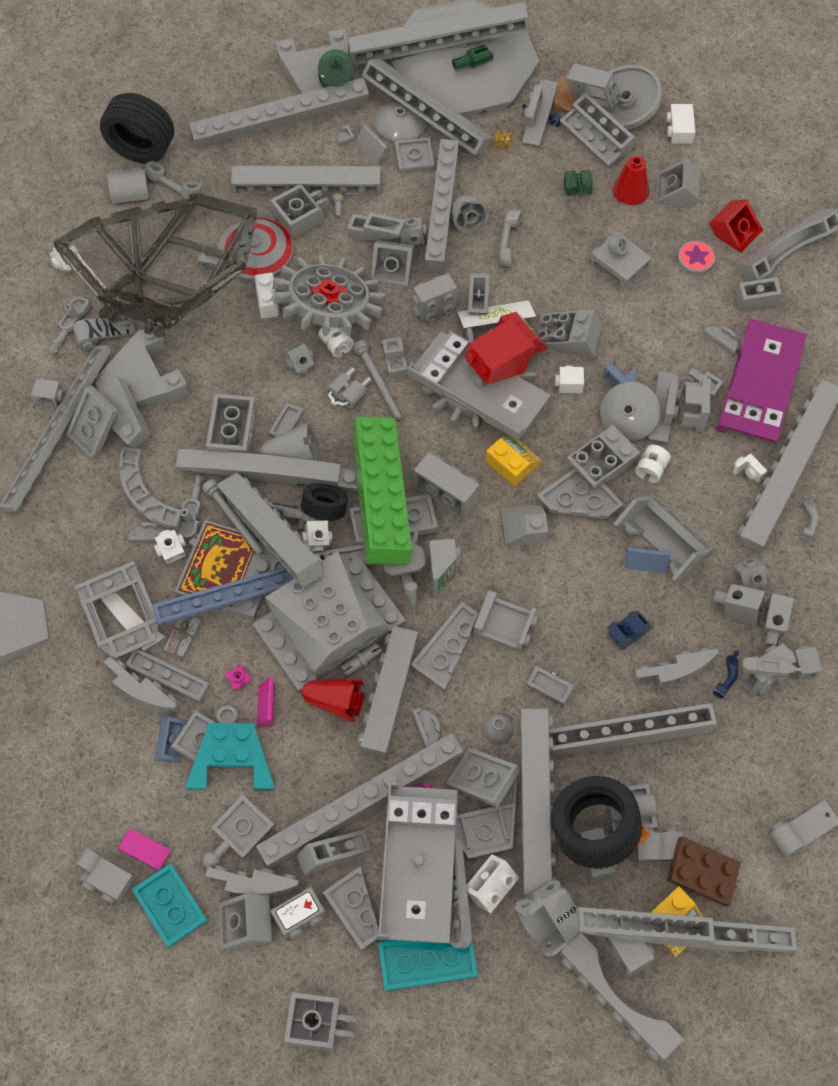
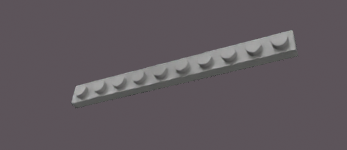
[0,345,112,512]

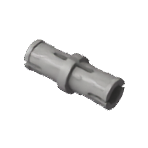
[340,642,382,678]

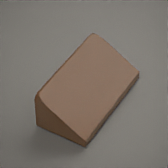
[553,76,574,113]

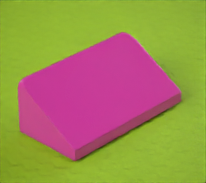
[257,678,275,727]

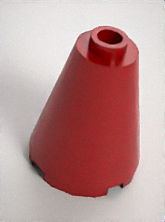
[613,156,650,206]
[301,678,364,722]

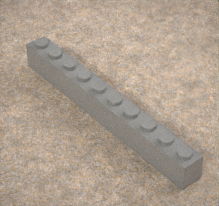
[349,2,530,66]
[189,77,369,148]
[736,379,838,554]
[256,733,463,870]

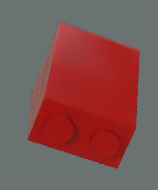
[464,318,536,385]

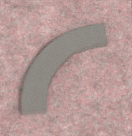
[119,446,182,531]

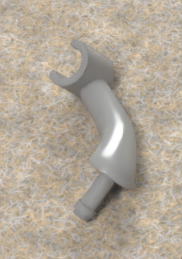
[800,494,819,542]

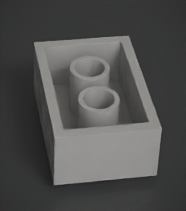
[206,394,257,453]
[414,452,479,520]

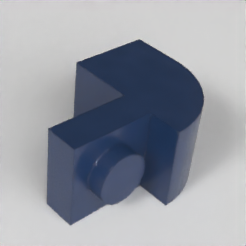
[607,611,652,650]

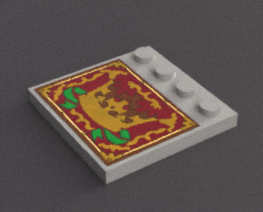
[174,520,276,619]

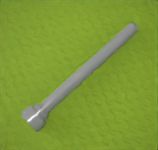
[352,340,402,420]
[202,479,263,555]

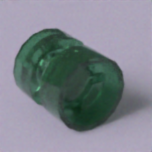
[564,170,593,196]

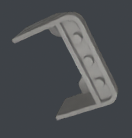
[614,495,713,581]

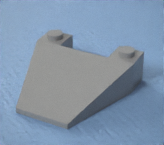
[276,29,350,94]
[94,324,189,407]
[0,592,49,665]

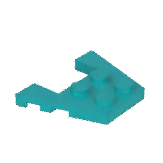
[186,723,274,791]

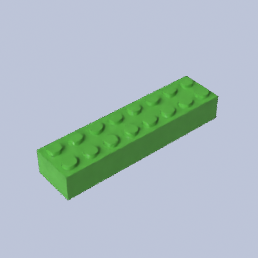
[352,417,412,565]

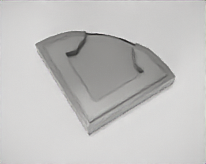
[337,124,356,146]

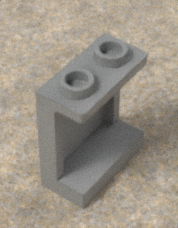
[591,231,652,290]
[473,590,539,652]

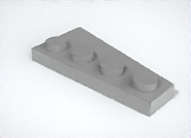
[410,602,479,692]

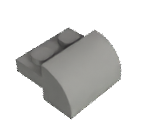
[108,167,149,204]

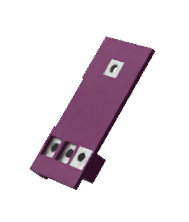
[716,318,807,443]

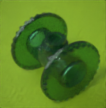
[318,49,354,88]

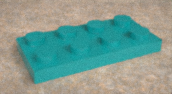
[378,940,478,992]

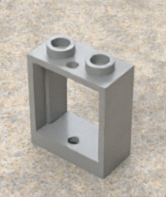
[566,63,620,110]

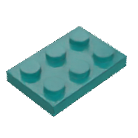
[131,863,208,949]

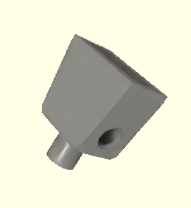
[714,584,765,627]
[761,593,794,647]

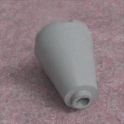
[260,423,318,461]

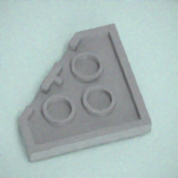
[536,468,624,519]

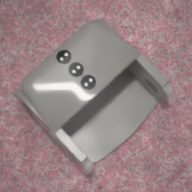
[514,880,579,957]

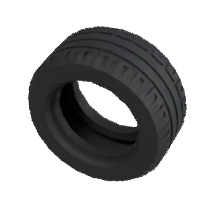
[99,93,175,163]
[551,776,642,869]

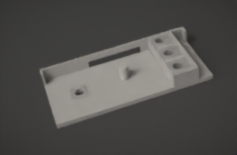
[408,331,551,441]
[378,782,457,944]

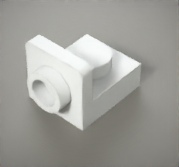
[732,453,767,483]

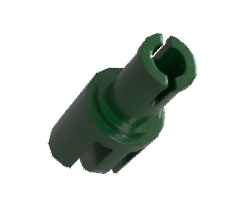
[452,45,494,71]

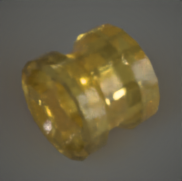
[493,128,513,150]

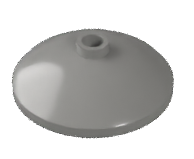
[374,100,427,142]
[600,382,661,442]

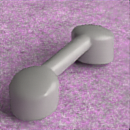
[145,161,202,201]
[498,209,523,267]

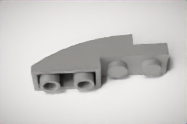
[633,648,719,689]
[104,656,179,714]
[205,866,301,898]

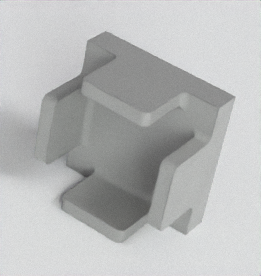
[680,378,711,432]

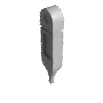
[741,657,804,676]

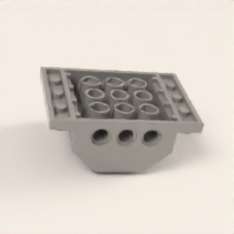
[253,551,406,693]

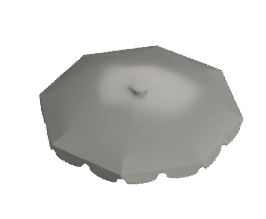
[389,0,539,118]

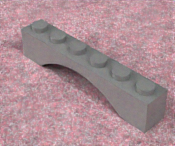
[738,208,838,281]
[559,933,684,1063]

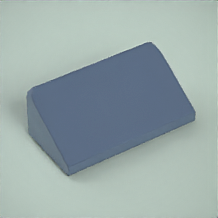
[625,547,670,573]
[154,716,187,763]

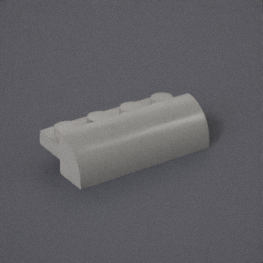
[560,92,635,169]

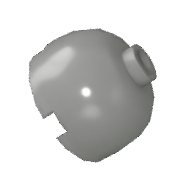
[451,194,489,233]

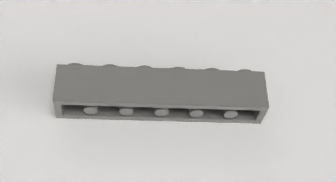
[357,626,418,759]

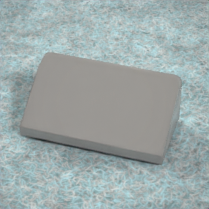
[356,124,388,164]

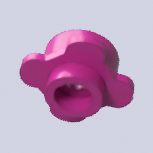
[225,665,251,689]

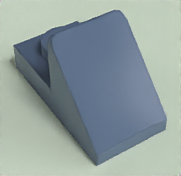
[603,363,636,387]

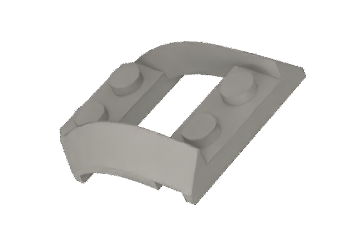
[74,561,158,659]

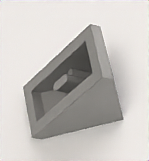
[468,274,490,314]

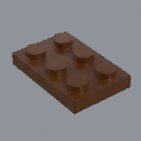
[667,836,741,906]

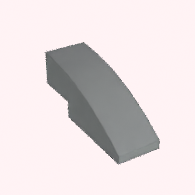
[347,213,405,241]

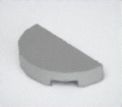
[703,326,738,355]
[128,522,165,543]
[411,708,441,748]

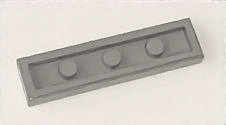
[125,649,211,703]

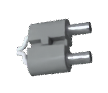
[325,367,372,409]

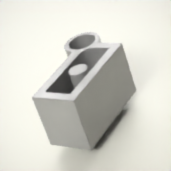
[76,848,135,904]

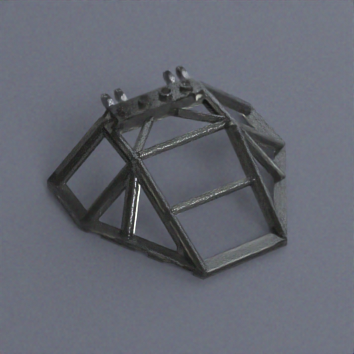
[53,193,258,338]

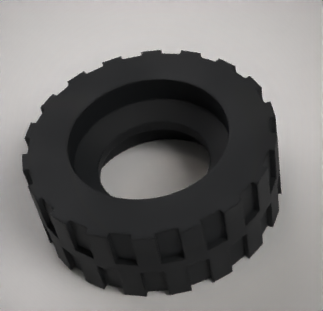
[301,483,348,521]

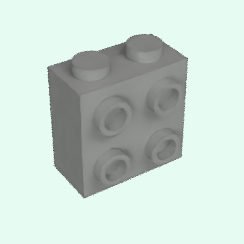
[412,273,457,323]
[740,643,797,696]

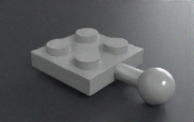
[202,795,275,869]

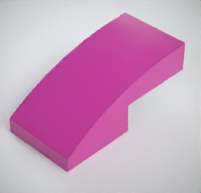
[117,829,171,871]

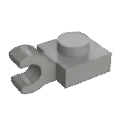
[686,368,724,399]

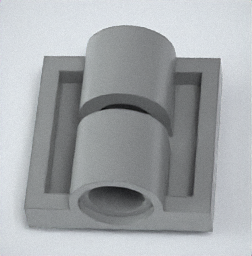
[606,783,658,833]

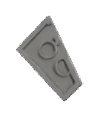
[322,866,379,951]

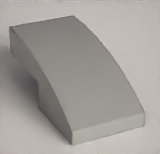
[382,337,408,378]

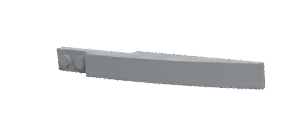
[175,449,358,493]
[577,907,797,953]

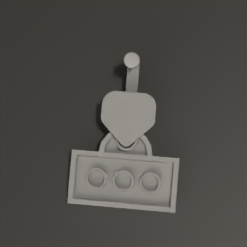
[349,494,438,607]

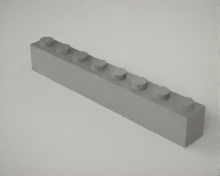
[362,58,493,155]
[425,139,459,274]
[231,165,381,195]
[217,472,324,588]
[549,703,717,759]
[520,709,556,895]

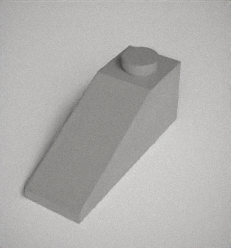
[296,829,373,876]

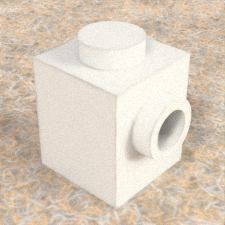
[555,366,584,393]

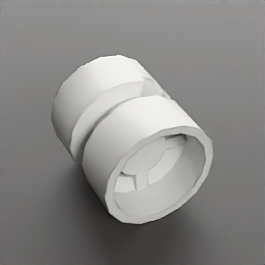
[318,327,354,357]
[635,445,671,483]

